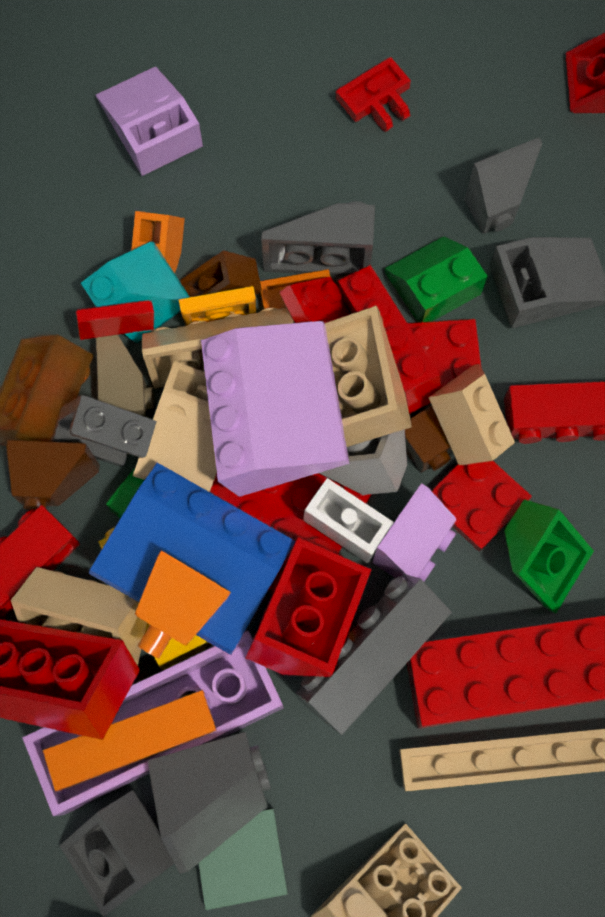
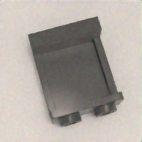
[50,395,157,467]

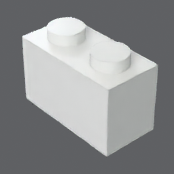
[303,478,394,563]

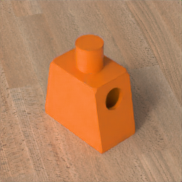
[135,550,231,659]

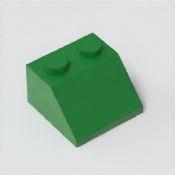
[384,236,487,323]

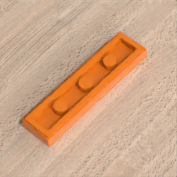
[43,690,217,792]

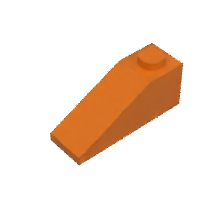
[131,211,185,273]

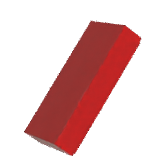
[76,300,154,340]

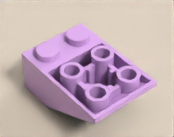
[96,66,203,176]

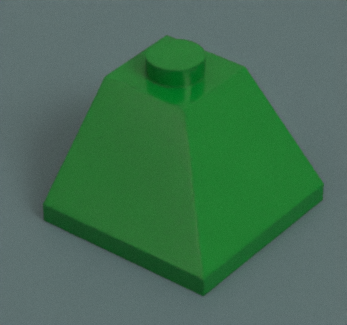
[504,499,594,614]

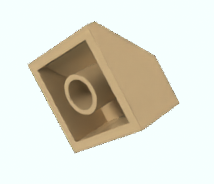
[429,364,515,465]

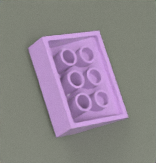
[201,321,349,497]

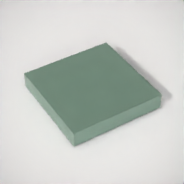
[199,809,288,910]

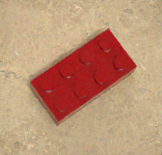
[0,619,140,740]

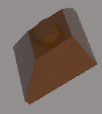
[7,440,100,510]

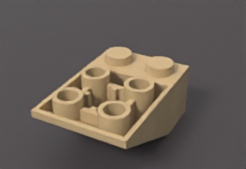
[133,361,217,492]
[310,824,462,917]

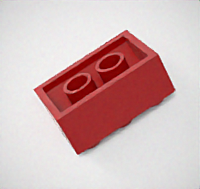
[245,537,372,677]

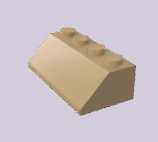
[142,307,294,389]

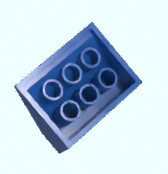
[89,463,296,655]

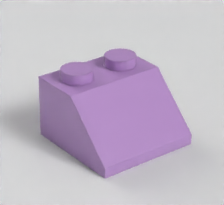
[373,483,457,582]

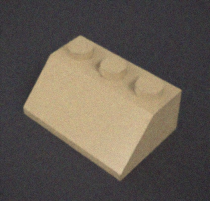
[11,567,147,666]

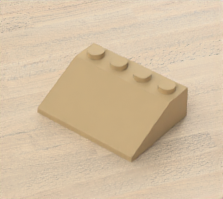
[325,306,412,447]

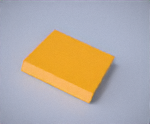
[179,286,256,326]

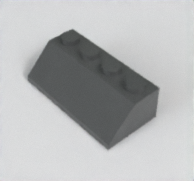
[296,574,452,735]

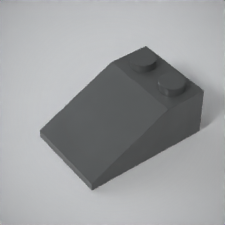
[261,201,375,277]

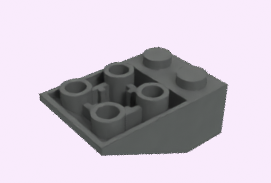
[489,237,605,329]

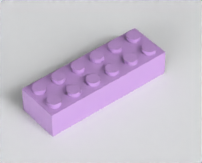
[23,631,284,816]

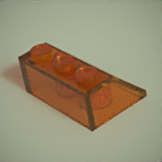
[0,334,93,447]

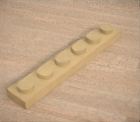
[399,729,605,791]

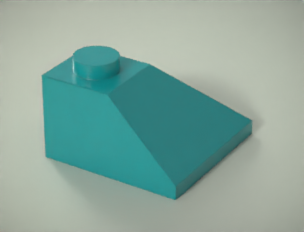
[81,241,190,343]

